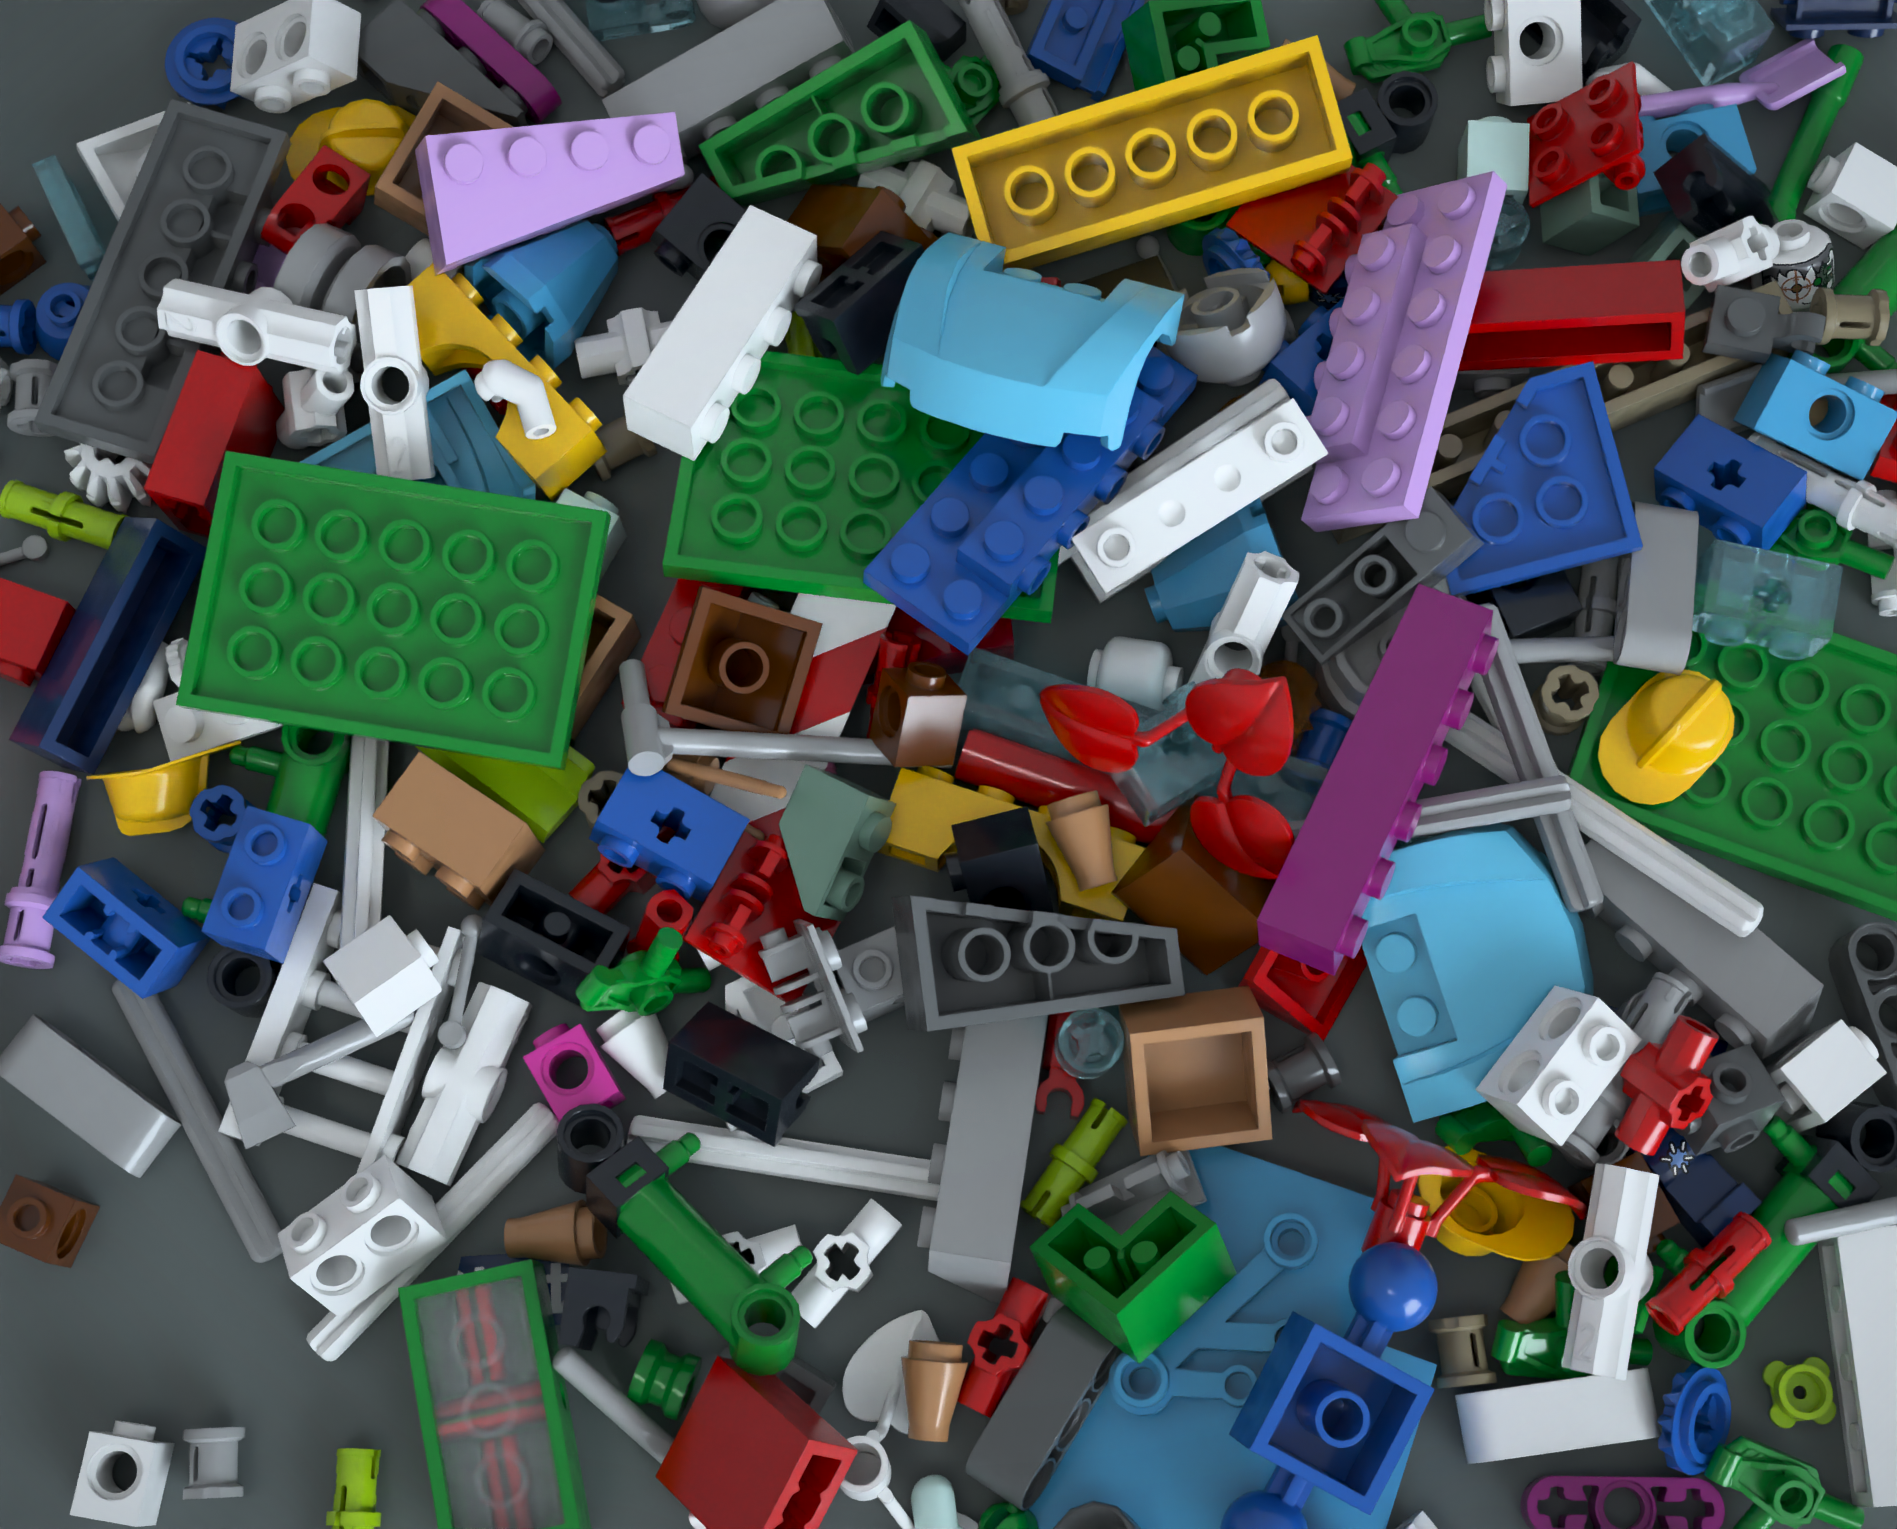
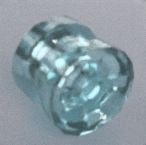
[1485,196,1530,271]
[1054,1008,1124,1079]

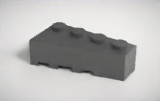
[891,895,1185,1032]

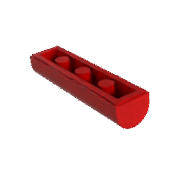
[955,728,1184,845]

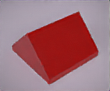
[1238,945,1367,1042]

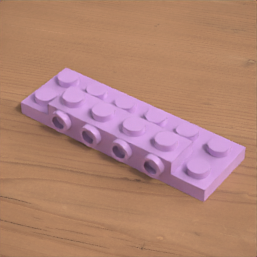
[1301,171,1507,532]

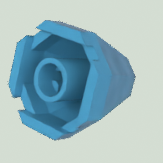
[464,220,618,370]
[1144,497,1298,632]

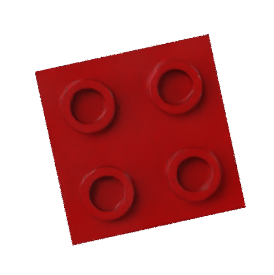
[1527,61,1646,208]
[1226,163,1399,295]
[683,831,841,1003]

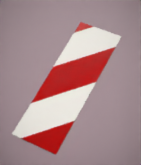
[710,593,896,841]

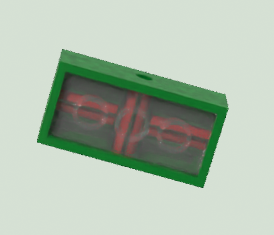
[398,1259,592,1529]

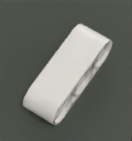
[1455,1368,1661,1464]

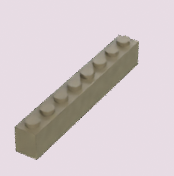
[1331,280,1793,545]

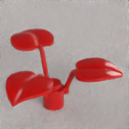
[1039,668,1295,879]
[1292,1099,1587,1252]

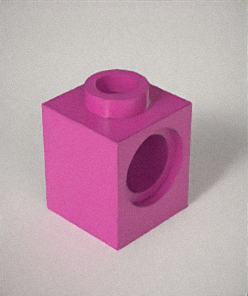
[523,1023,627,1122]

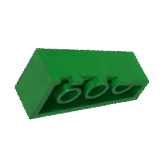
[698,20,981,207]

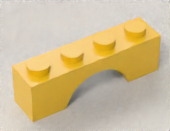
[407,263,608,501]
[878,766,1146,922]

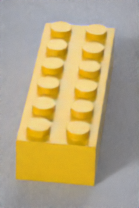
[951,35,1353,272]

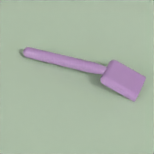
[1638,39,1846,118]

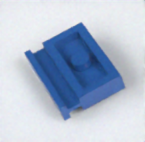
[1026,0,1145,102]

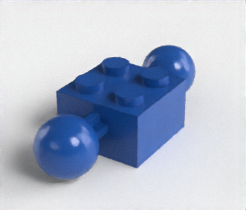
[1220,1242,1438,1529]

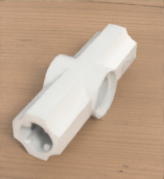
[157,278,357,375]
[354,285,435,480]
[1174,551,1299,736]
[396,982,532,1187]
[1562,1163,1660,1380]

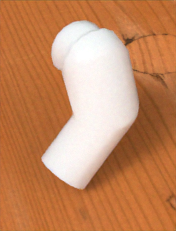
[474,359,557,440]
[118,641,169,733]

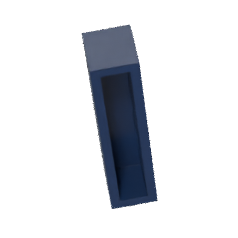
[9,517,207,775]

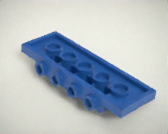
[863,346,1198,656]

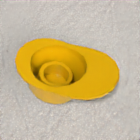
[286,99,416,196]
[1598,669,1735,805]
[86,741,241,836]
[1417,1146,1575,1262]

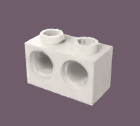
[230,0,361,113]
[1475,985,1642,1146]
[278,1155,447,1318]

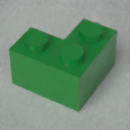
[1121,0,1271,91]
[1029,1191,1237,1364]

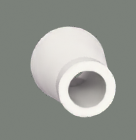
[596,1010,669,1099]

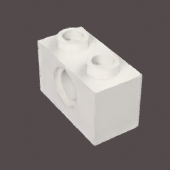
[1484,0,1583,106]
[1766,1019,1887,1133]

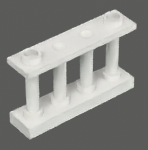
[1070,398,1328,604]
[218,883,475,1174]

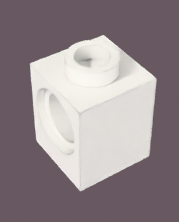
[1803,142,1897,250]
[70,1420,175,1527]

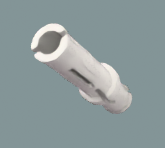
[1747,432,1897,550]

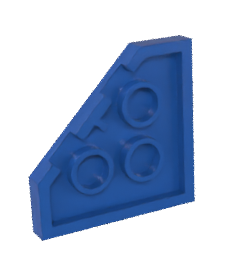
[1445,361,1643,597]

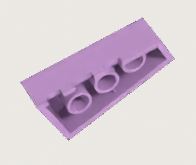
[415,112,685,276]

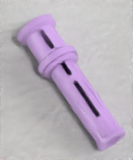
[0,771,82,969]

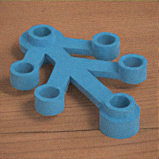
[1108,1212,1319,1416]

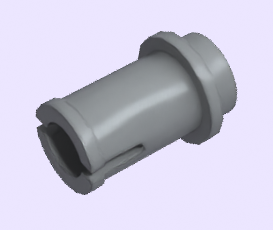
[476,0,553,65]

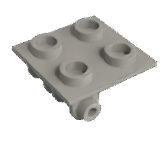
[758,918,868,1057]

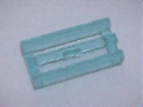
[32,154,106,282]

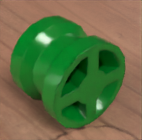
[627,1338,702,1421]

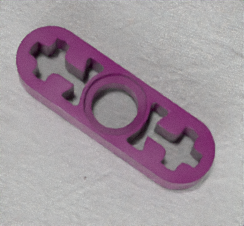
[420,0,562,125]
[1520,1475,1725,1529]

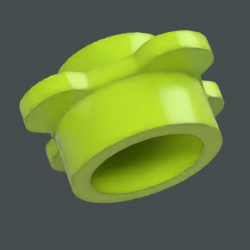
[1762,1357,1836,1429]

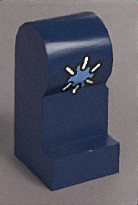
[1626,1128,1762,1247]

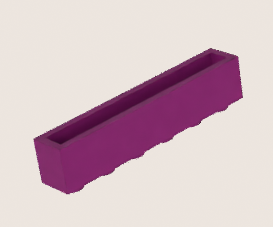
[1257,584,1499,976]

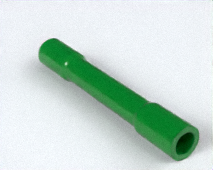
[1759,44,1864,224]

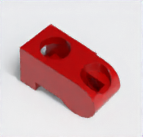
[261,145,371,255]

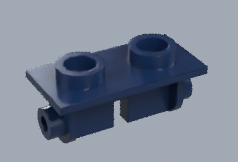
[1770,0,1897,39]

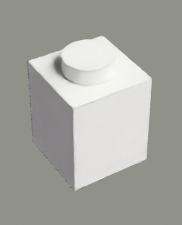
[323,915,443,1037]

